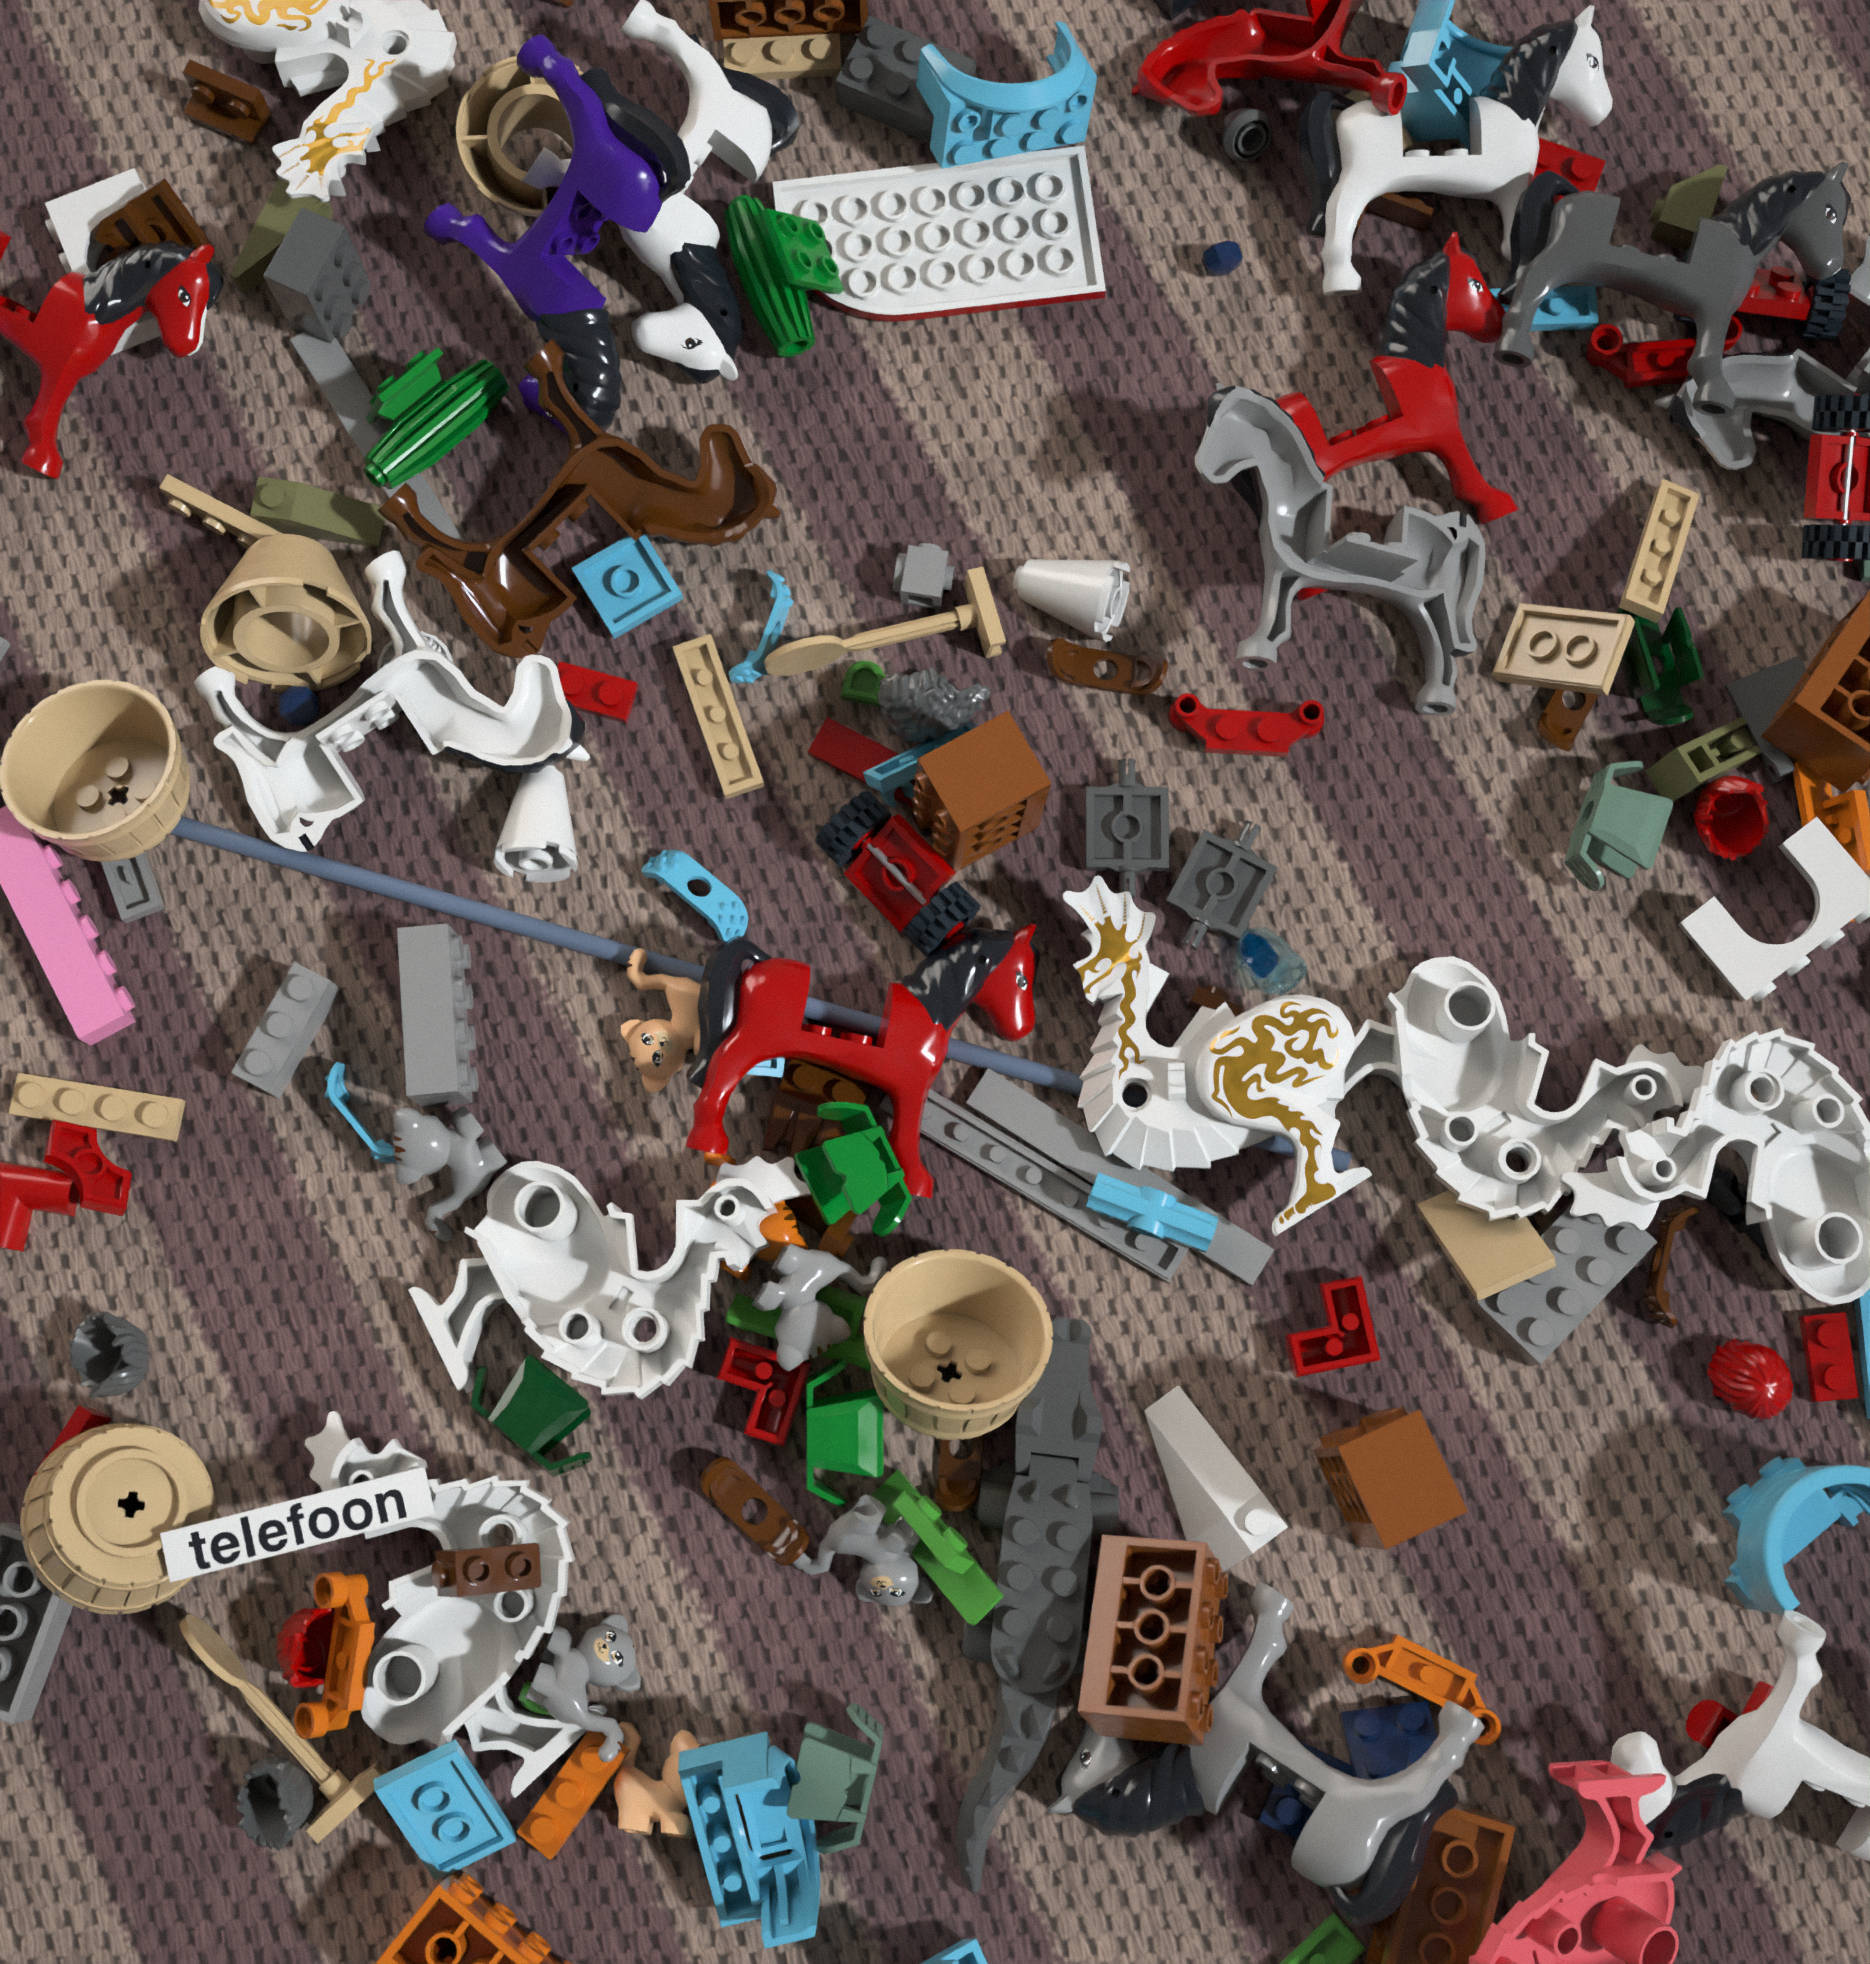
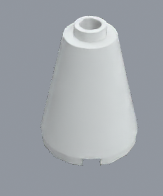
[1013,559,1130,642]
[493,766,578,883]

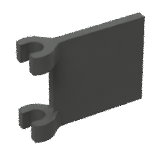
[1725,656,1806,785]

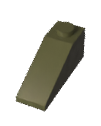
[229,178,333,294]
[250,476,386,548]
[1645,716,1762,803]

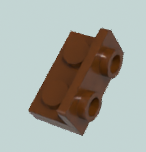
[182,59,271,145]

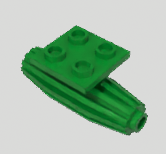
[724,195,844,358]
[363,347,509,490]

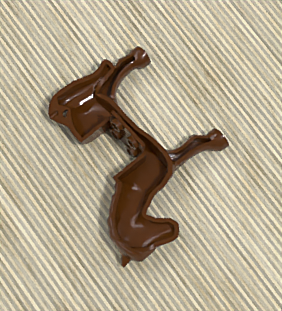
[377,338,781,658]

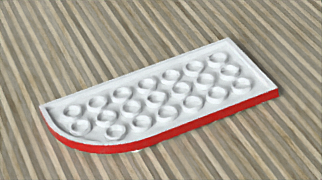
[772,146,1106,322]

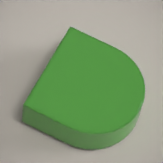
[841,661,885,707]

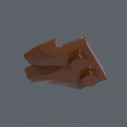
[95,178,214,265]
[762,1059,871,1173]

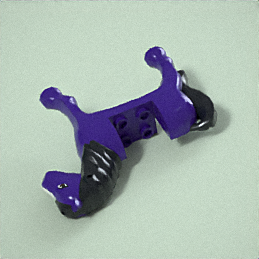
[424,34,691,439]

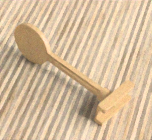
[764,566,1006,676]
[179,1614,389,1844]

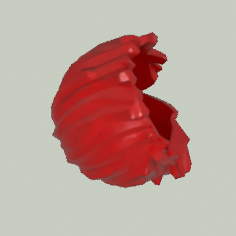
[1693,775,1769,861]
[1707,1338,1794,1420]
[276,1607,335,1688]

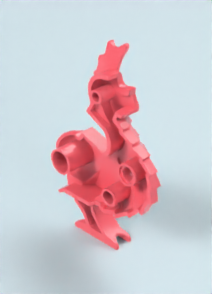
[1469,1760,1682,1964]

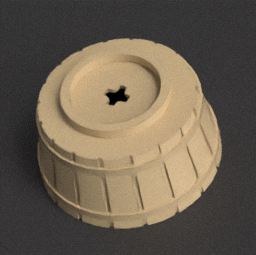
[0,680,190,862]
[864,1249,1053,1440]
[20,1423,217,1615]

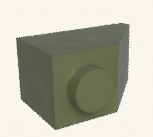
[1648,164,1728,250]

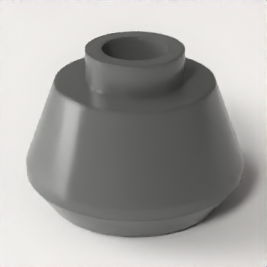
[1221,108,1272,162]

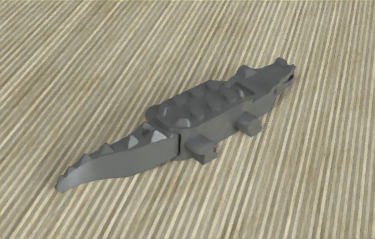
[956,1317,1119,1893]

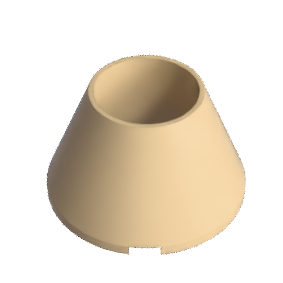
[456,56,583,217]
[200,534,372,693]

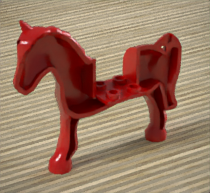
[1131,0,1407,117]

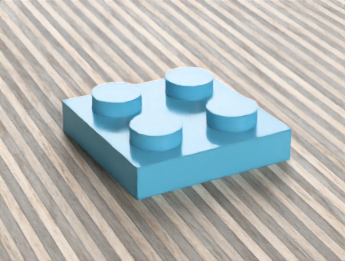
[571,535,684,639]

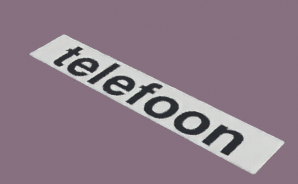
[160,1466,435,1582]

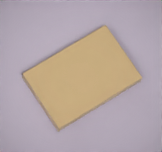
[1492,603,1635,696]
[1417,1190,1556,1301]

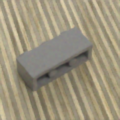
[231,962,341,1099]

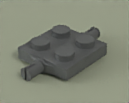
[1085,758,1169,898]
[1165,820,1278,950]

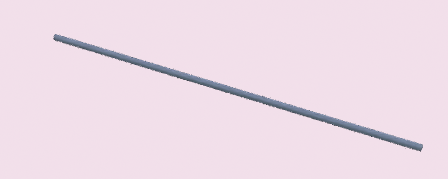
[170,816,1351,1172]

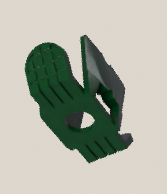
[1617,607,1703,725]
[470,1355,593,1477]

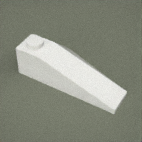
[1144,1385,1287,1572]

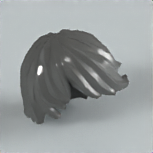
[68,1311,152,1399]
[236,1756,314,1851]

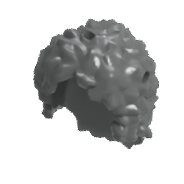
[877,667,991,743]

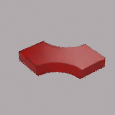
[43,1119,132,1216]

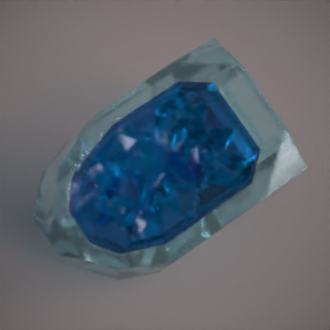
[1237,927,1307,995]

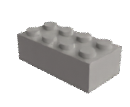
[397,923,479,1108]
[1468,1195,1657,1366]
[0,1522,73,1724]

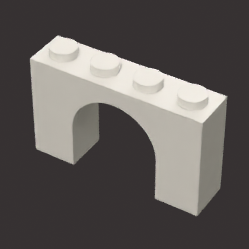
[45,168,160,355]
[1678,817,1870,1003]

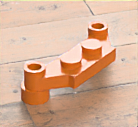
[294,1571,375,1739]
[1342,1634,1501,1745]

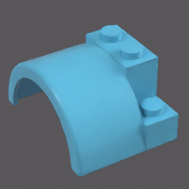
[1388,0,1513,153]
[1721,1456,1870,1615]

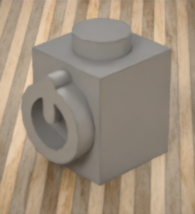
[893,543,955,610]

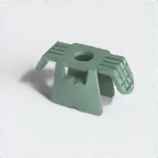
[1564,761,1673,891]
[787,1703,884,1854]

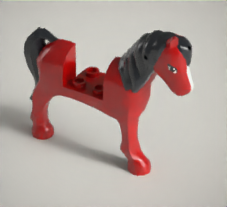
[0,230,224,479]
[1230,231,1519,601]
[686,923,1041,1198]

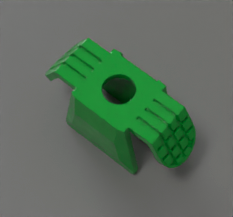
[794,1102,912,1237]
[807,1359,883,1507]

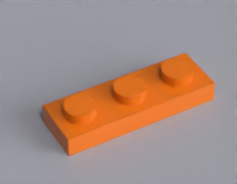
[516,1731,631,1860]

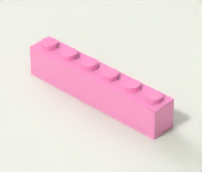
[0,806,136,1045]

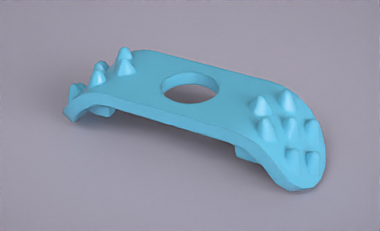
[728,569,794,684]
[641,850,748,942]
[324,1062,397,1164]

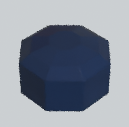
[1202,240,1243,277]
[279,686,319,726]

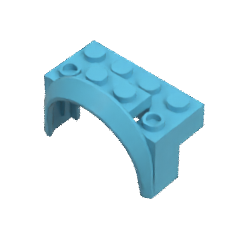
[916,21,1097,169]
[678,1731,820,1949]

